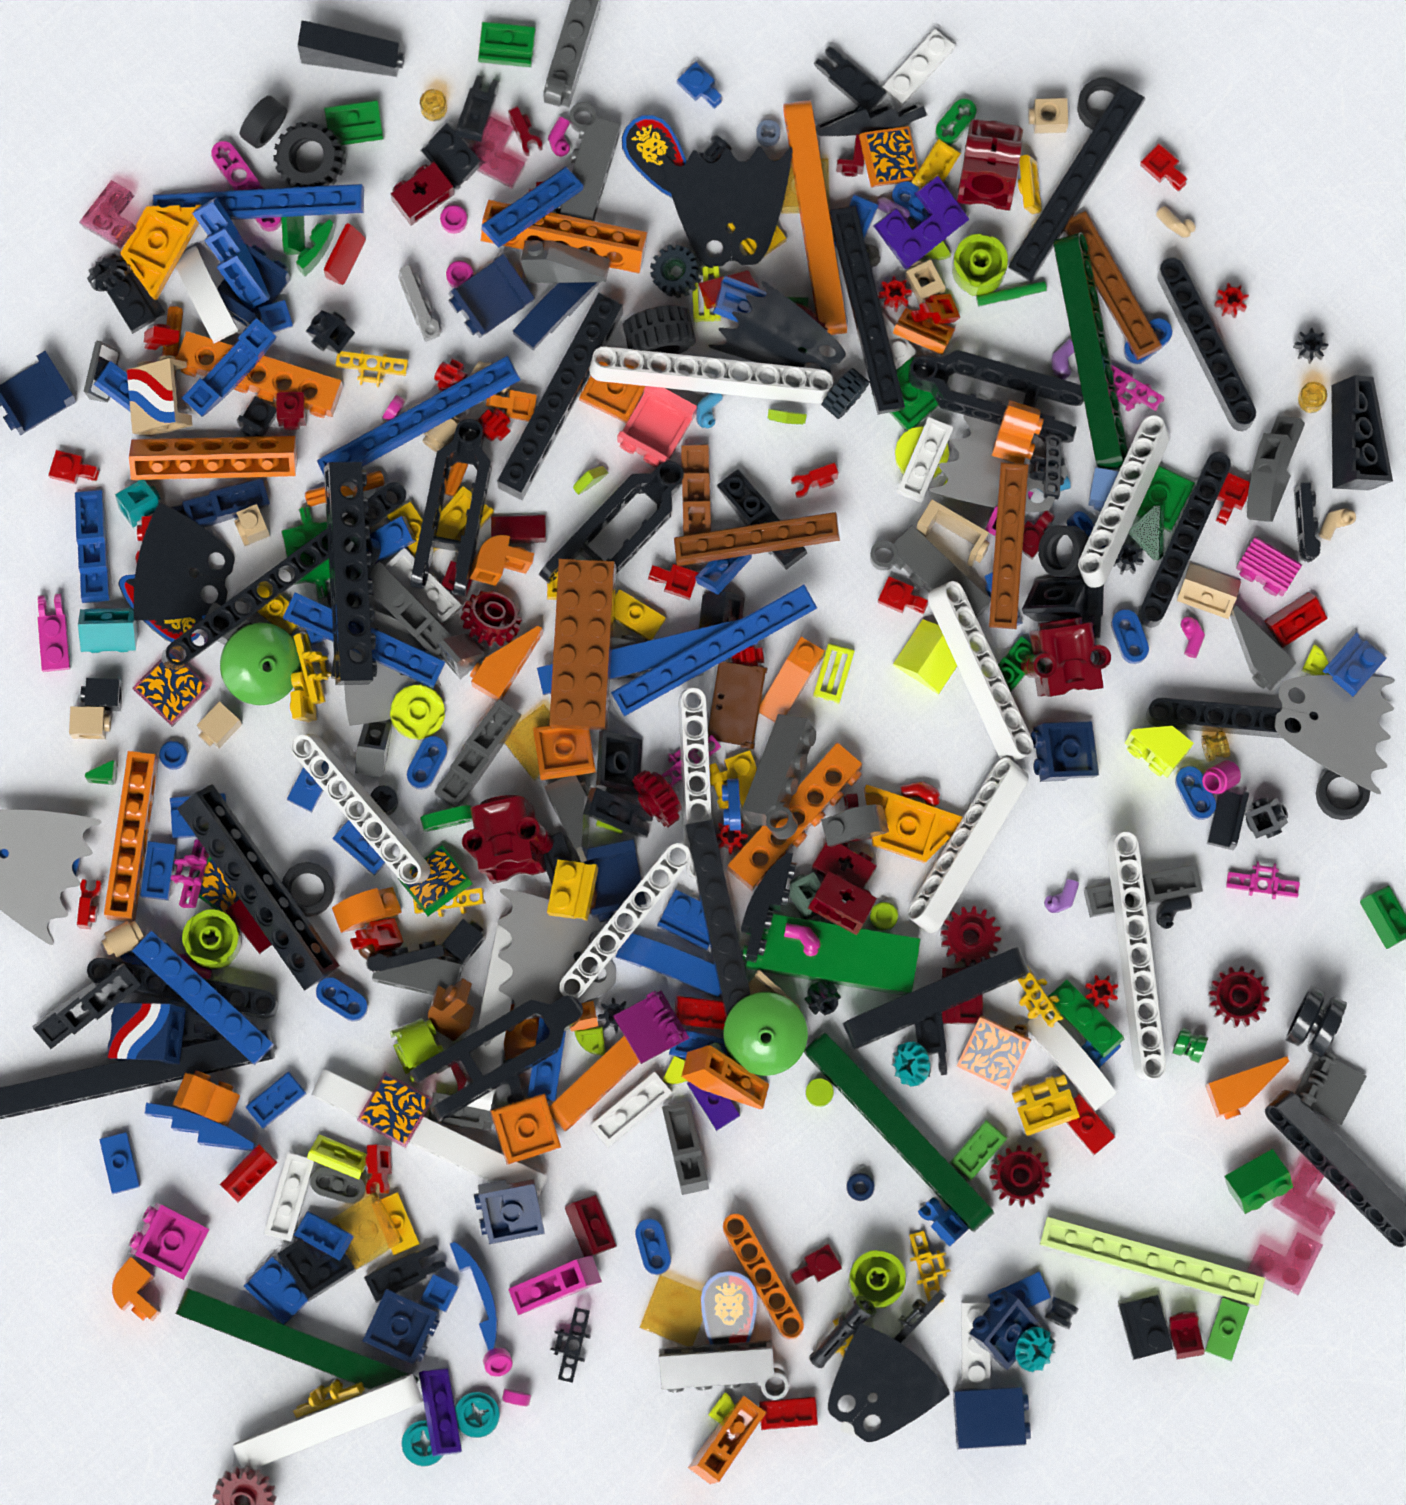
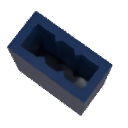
[953,1387,1031,1450]

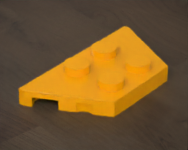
[120,205,202,300]
[864,784,963,864]

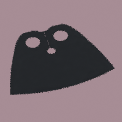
[134,502,234,621]
[828,1323,950,1442]

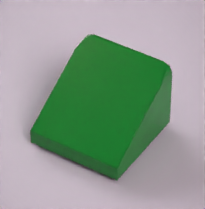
[85,760,118,785]

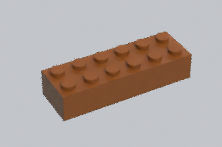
[549,559,617,731]

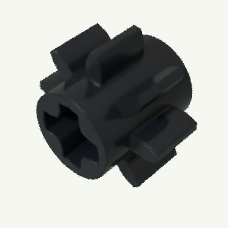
[1293,328,1329,364]
[1113,540,1144,575]
[804,981,841,1016]
[597,997,627,1033]

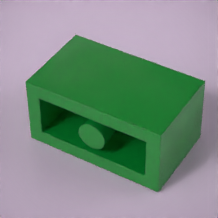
[1224,1149,1293,1214]

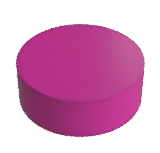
[440,205,467,234]
[446,261,473,289]
[382,395,405,421]
[483,1348,513,1377]
[502,1389,532,1407]

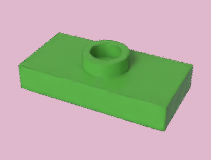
[949,1120,1007,1181]
[1204,1298,1250,1361]

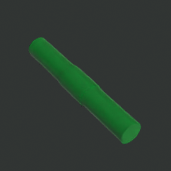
[976,281,1047,307]

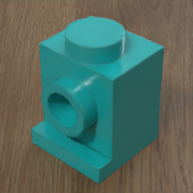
[115,480,161,528]

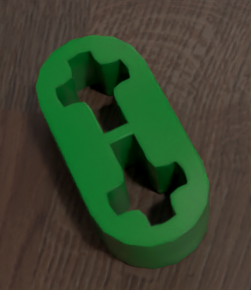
[935,99,977,145]
[420,805,472,832]

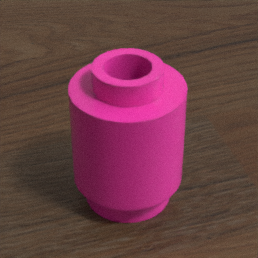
[1202,760,1241,794]

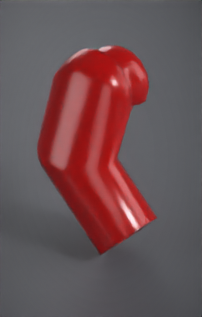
[900,781,940,807]

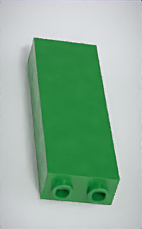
[742,914,921,996]

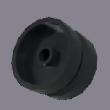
[1285,985,1347,1057]

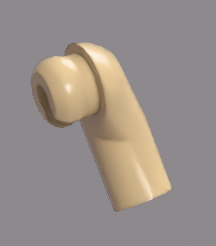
[1318,508,1356,541]

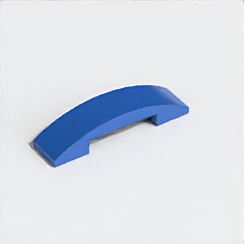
[182,318,277,417]
[615,933,720,998]
[450,1242,498,1351]

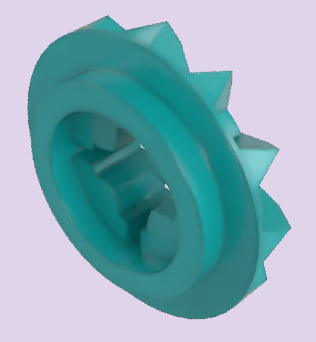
[891,1042,930,1087]
[1015,1327,1056,1373]
[455,1392,500,1438]
[401,1421,443,1466]

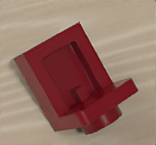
[836,134,865,177]
[276,392,307,430]
[1169,1312,1204,1360]

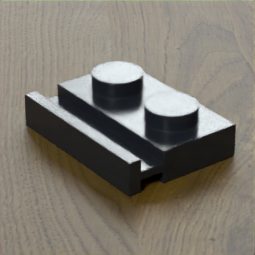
[420,123,485,190]
[106,271,166,334]
[1118,1295,1173,1360]

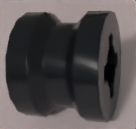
[370,785,398,816]
[1044,1297,1079,1329]

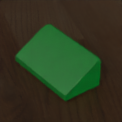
[281,216,305,255]
[1360,885,1406,949]

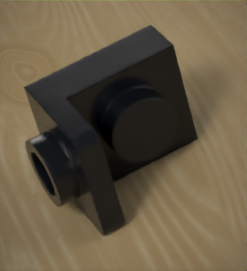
[237,396,277,437]

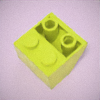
[1125,726,1194,778]

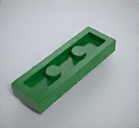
[1048,979,1125,1058]

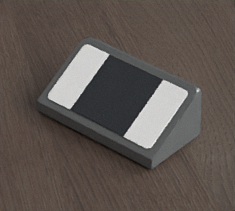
[84,340,120,402]

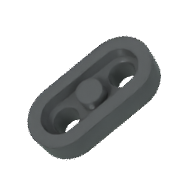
[310,1167,366,1204]

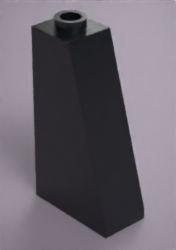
[297,20,405,77]

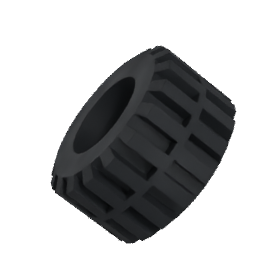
[273,121,346,187]
[623,305,696,354]

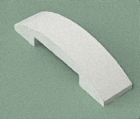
[176,246,238,343]
[1025,1012,1117,1111]

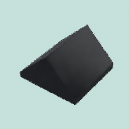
[1022,577,1089,621]
[596,730,643,794]

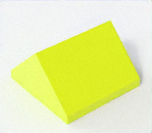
[893,619,957,694]

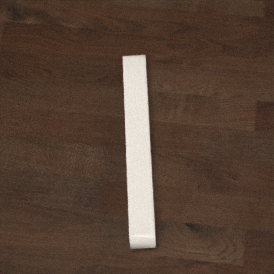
[589,347,833,404]
[1107,832,1166,1080]
[311,1070,547,1197]

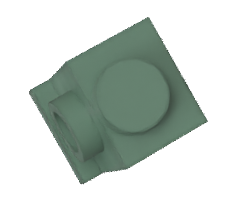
[789,872,821,920]

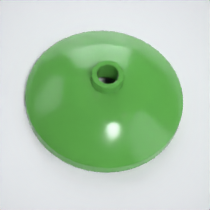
[220,623,301,706]
[724,992,808,1076]

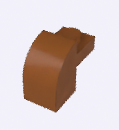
[428,978,475,1041]

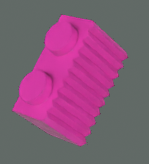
[1236,536,1302,597]

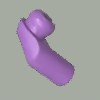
[876,197,910,223]
[1051,339,1074,380]
[1044,879,1079,913]

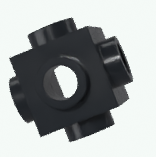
[306,310,355,354]
[1245,796,1288,839]

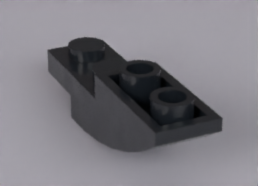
[717,469,807,570]
[741,852,797,963]

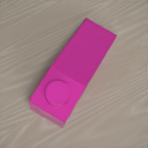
[508,1256,602,1315]

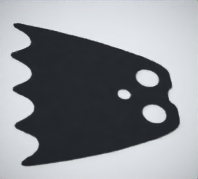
[662,146,793,267]
[708,281,846,374]

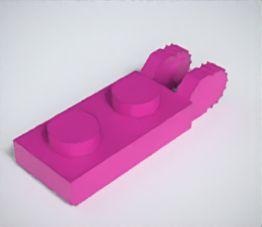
[37,593,70,672]

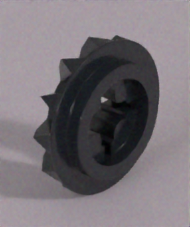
[87,254,129,292]

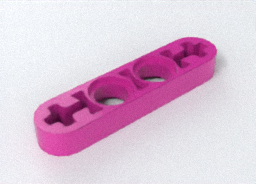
[211,141,282,232]

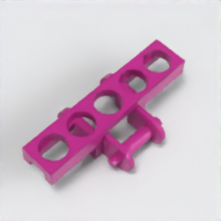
[1111,365,1165,412]
[662,735,721,787]
[170,839,209,908]
[1226,861,1300,899]

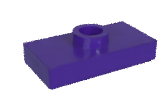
[687,1082,740,1132]

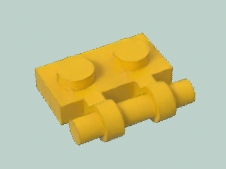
[709,750,757,809]
[1012,1074,1080,1136]

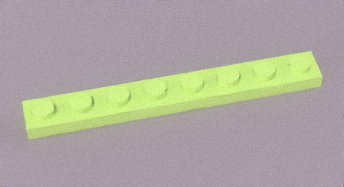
[1039,1217,1265,1306]

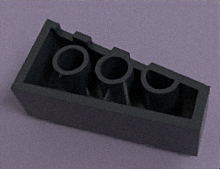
[1331,375,1393,491]

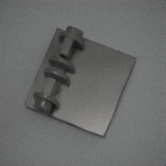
[1295,1052,1367,1125]

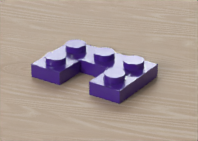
[873,176,970,269]

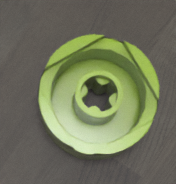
[952,234,1008,296]
[182,909,241,969]
[390,1018,444,1083]
[848,1250,906,1309]

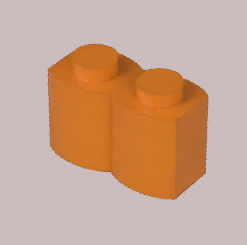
[992,400,1044,464]
[173,1071,240,1127]

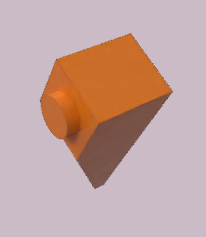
[470,626,543,701]
[759,637,825,722]
[681,1045,769,1109]
[1205,1056,1289,1120]
[688,1396,766,1484]

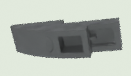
[1247,416,1305,522]
[368,561,452,658]

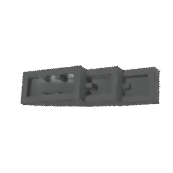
[434,699,522,808]
[1084,864,1203,918]

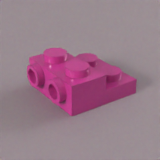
[129,1203,210,1280]

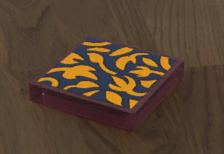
[132,650,211,727]
[357,1072,434,1149]

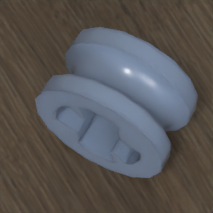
[756,120,780,147]

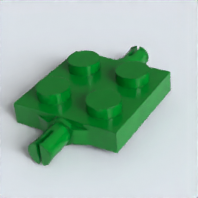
[281,507,330,599]

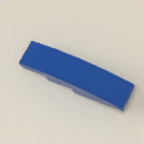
[192,198,270,310]
[75,490,110,603]
[145,1102,256,1151]

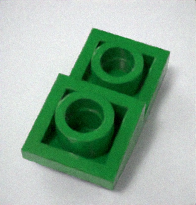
[296,219,335,277]
[998,636,1033,692]

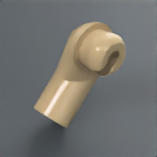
[1156,206,1196,238]

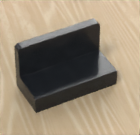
[699,591,745,629]
[1206,791,1249,850]

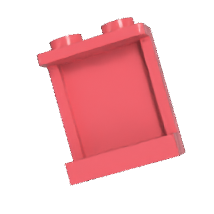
[617,386,697,467]

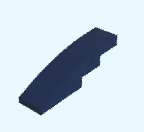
[513,282,600,351]
[171,479,270,528]

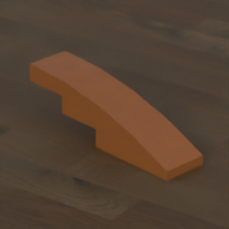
[681,444,711,536]

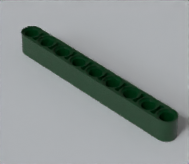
[1054,233,1128,470]
[804,1031,994,1232]
[175,1288,419,1390]

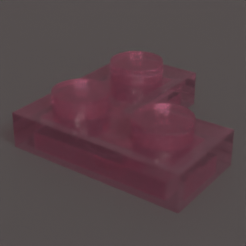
[472,116,525,189]
[79,180,137,249]
[1272,1158,1336,1237]
[1247,1232,1323,1296]

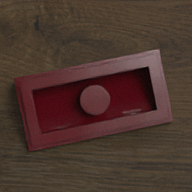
[491,515,546,544]
[225,900,272,955]
[565,1195,617,1257]

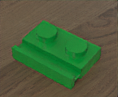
[478,22,536,68]
[324,101,384,146]

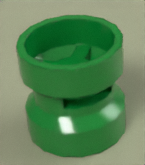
[1172,1027,1208,1063]

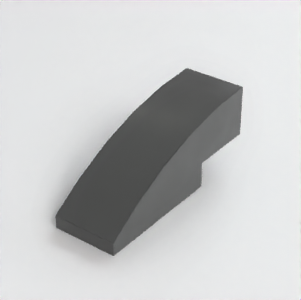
[662,1101,709,1195]

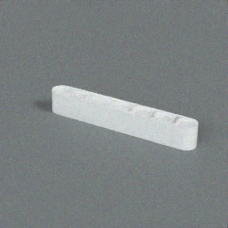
[1078,415,1170,588]
[928,581,1034,762]
[678,688,712,879]
[291,734,430,884]
[907,757,1029,933]
[559,843,690,998]
[465,923,513,1111]
[233,1374,424,1469]

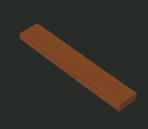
[1064,211,1162,360]
[989,462,1028,630]
[674,512,840,566]

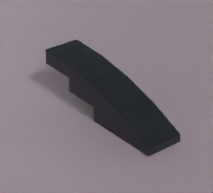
[815,102,928,136]
[32,963,141,1049]

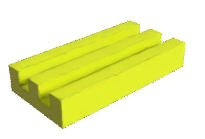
[692,266,721,322]
[813,643,855,704]
[307,1134,366,1179]

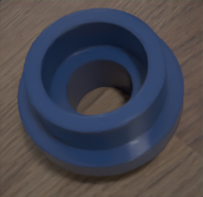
[846,1173,875,1201]

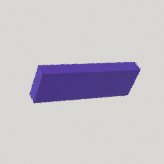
[419,1368,462,1456]

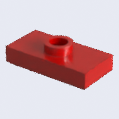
[674,996,726,1030]
[1065,1094,1115,1156]
[219,1144,278,1202]
[759,1397,818,1430]

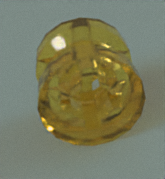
[419,89,447,122]
[1298,381,1328,413]
[1201,730,1230,762]

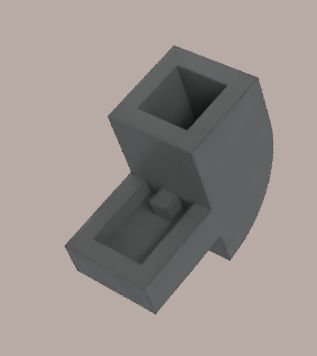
[821,804,889,847]

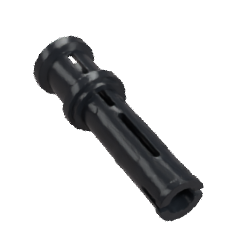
[809,1296,876,1368]

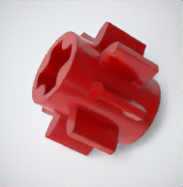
[878,276,912,312]
[1214,283,1249,319]
[434,359,468,391]
[478,408,511,442]
[731,645,764,666]
[716,823,748,855]
[1085,975,1118,1009]

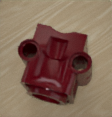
[957,120,1023,211]
[1021,617,1111,697]
[462,795,553,884]

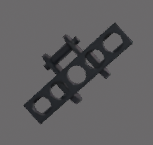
[1029,434,1065,500]
[893,1289,947,1343]
[550,1307,591,1383]

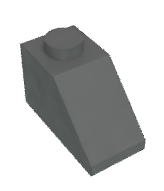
[355,719,393,777]

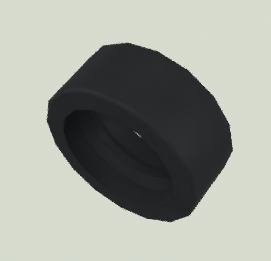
[1077,77,1122,130]
[239,96,287,149]
[1038,525,1089,577]
[1315,770,1371,820]
[282,862,335,917]

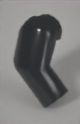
[1156,896,1192,929]

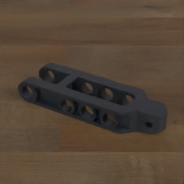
[908,350,1084,443]
[410,419,492,596]
[538,461,684,584]
[410,995,583,1121]

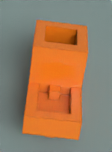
[469,535,534,586]
[332,887,402,933]
[112,1257,160,1321]

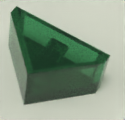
[1128,502,1165,561]

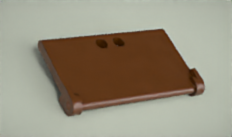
[707,661,768,749]

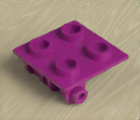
[613,990,689,1064]

